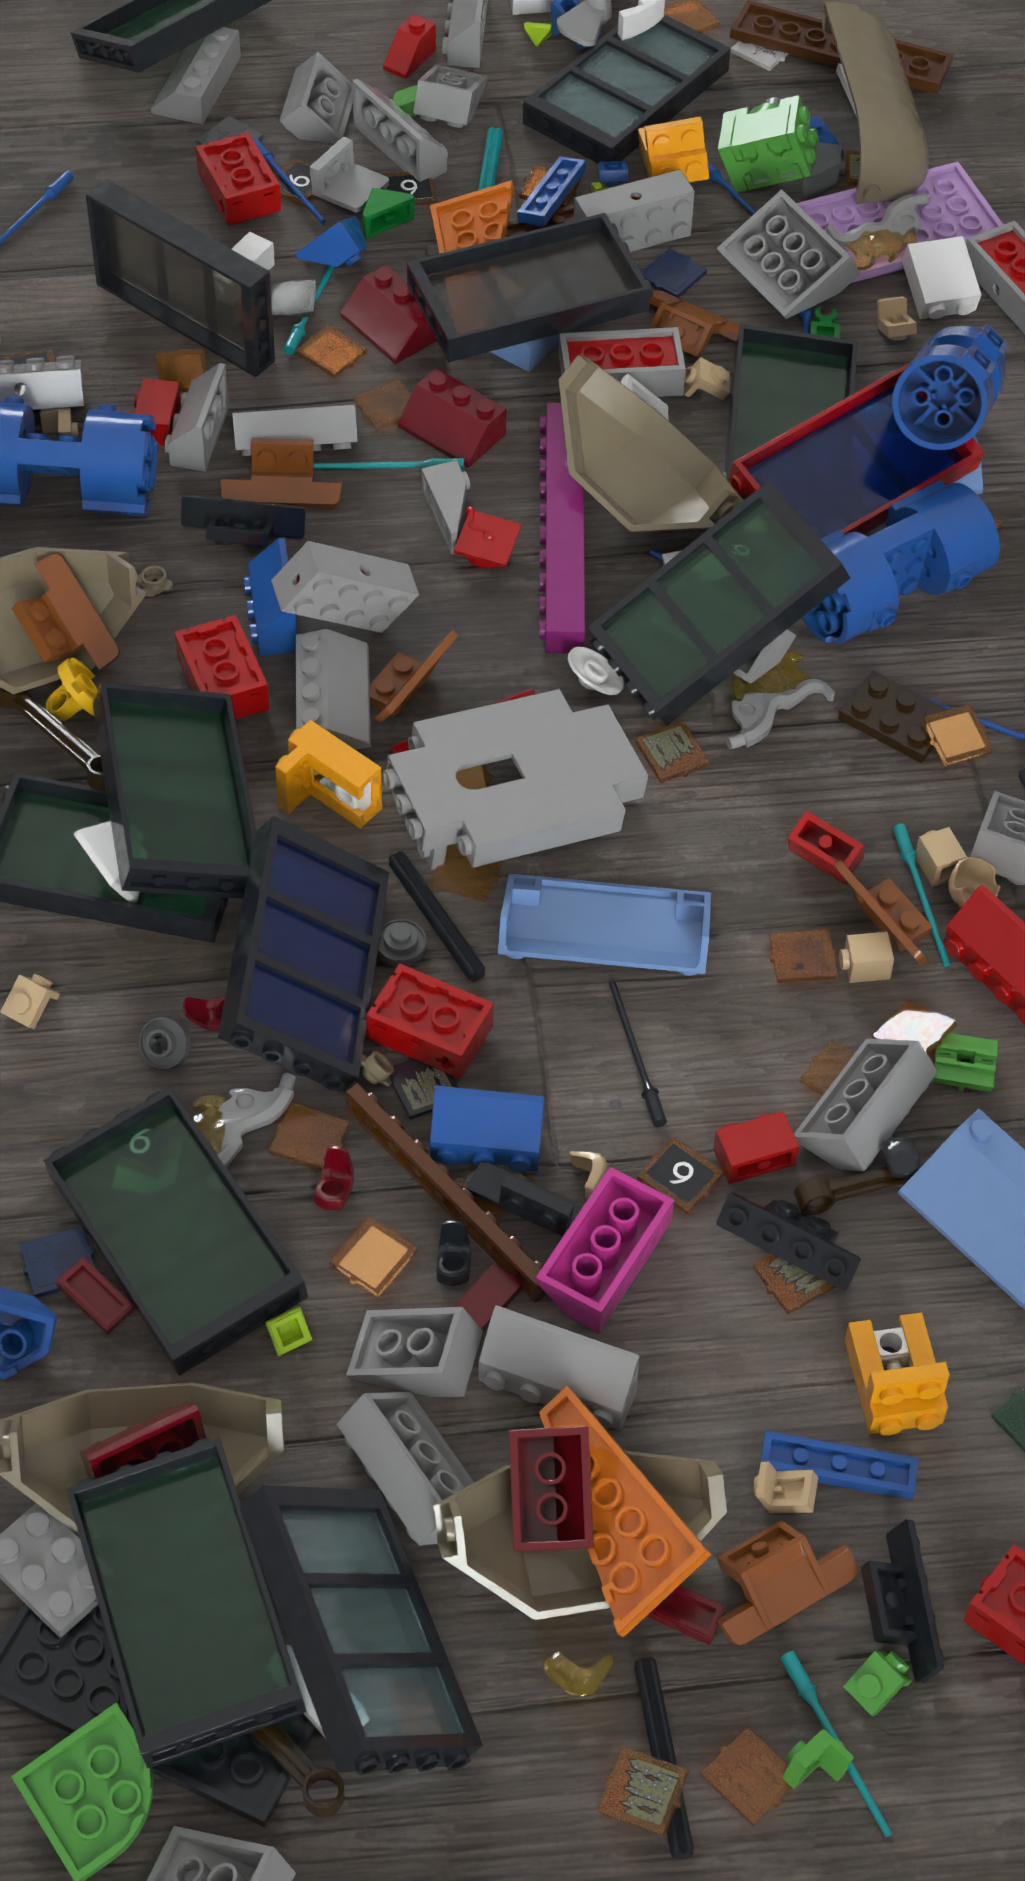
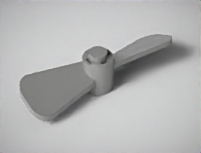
[557,0,612,46]

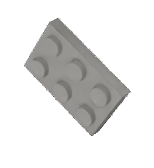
[0,1503,115,1638]

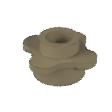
[137,565,173,597]
[361,1051,394,1086]

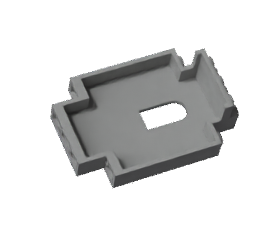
[383,689,648,870]

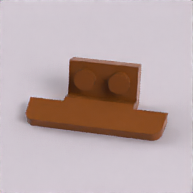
[649,290,740,359]
[221,438,342,509]
[11,554,120,670]
[370,630,459,722]
[834,860,933,966]
[716,1520,858,1646]

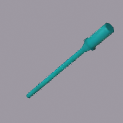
[283,265,334,355]
[314,457,464,470]
[892,824,950,967]
[780,1651,893,1838]

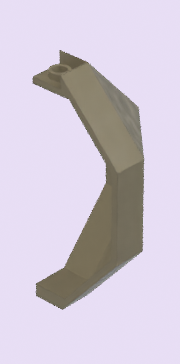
[559,355,744,534]
[0,547,147,694]
[0,1382,284,1541]
[433,1451,727,1620]

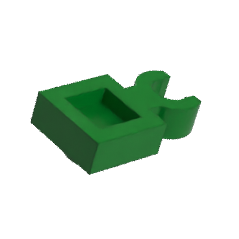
[810,308,840,338]

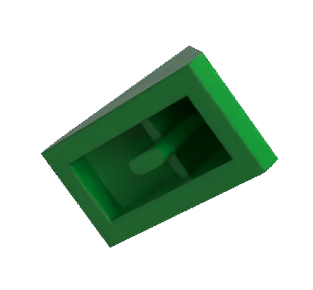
[363,188,415,239]

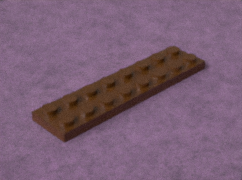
[730,0,953,94]

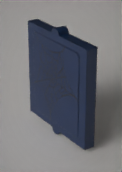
[641,248,707,298]
[19,1226,95,1298]

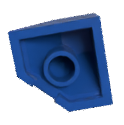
[295,216,367,267]
[0,1287,57,1380]

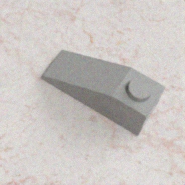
[421,460,470,555]

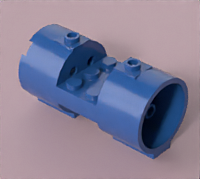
[892,323,1009,450]
[0,397,157,517]
[784,480,1000,646]

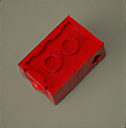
[195,132,281,226]
[174,615,270,727]
[366,963,494,1079]
[963,1544,1025,1665]

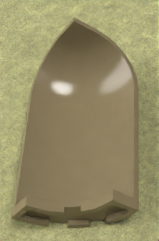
[822,2,929,204]

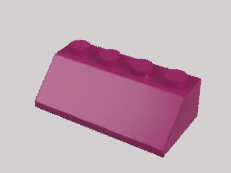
[536,1167,674,1334]

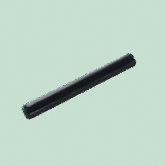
[389,851,485,982]
[634,1657,694,1859]

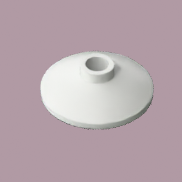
[568,647,624,695]

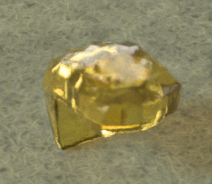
[543,1651,614,1697]

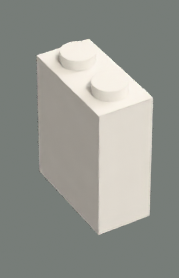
[902,236,981,319]

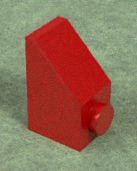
[383,14,436,79]

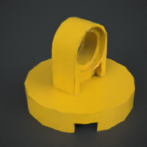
[46,657,98,721]

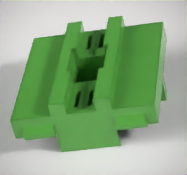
[932,1031,999,1092]

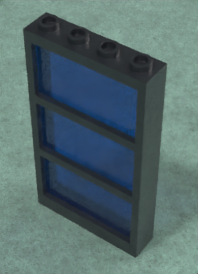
[218,815,389,1092]

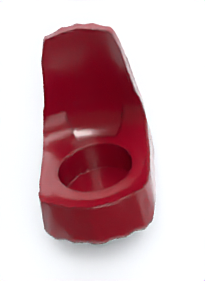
[183,994,226,1031]
[313,1146,354,1211]

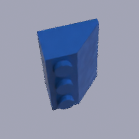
[243,538,297,656]
[430,1085,544,1172]

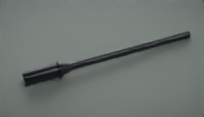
[609,981,667,1127]

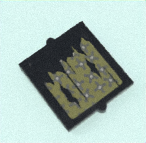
[389,1057,459,1120]

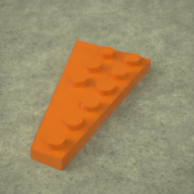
[430,180,515,334]
[539,1386,712,1637]

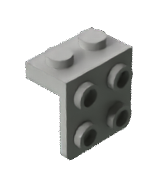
[310,137,389,212]

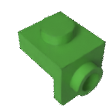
[843,1651,913,1716]
[782,1729,853,1789]

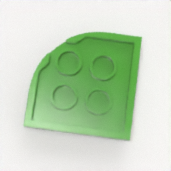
[11,1702,154,1881]

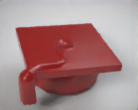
[453,506,522,568]

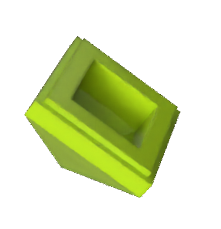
[524,22,552,47]
[265,1306,312,1356]

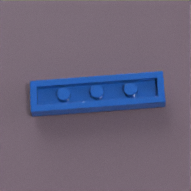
[517,156,586,227]
[759,1431,919,1500]

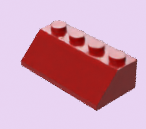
[943,884,1025,1025]

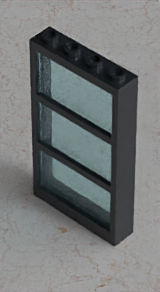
[523,14,731,164]
[239,1485,483,1775]

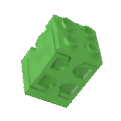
[718,95,819,193]

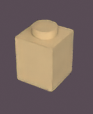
[915,827,967,887]
[839,932,894,983]

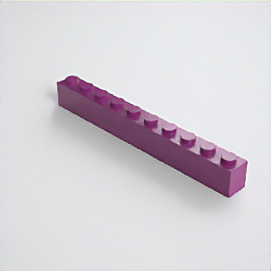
[539,402,585,653]

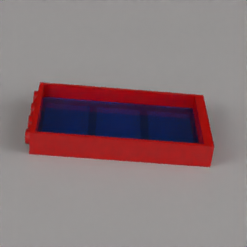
[728,362,984,556]

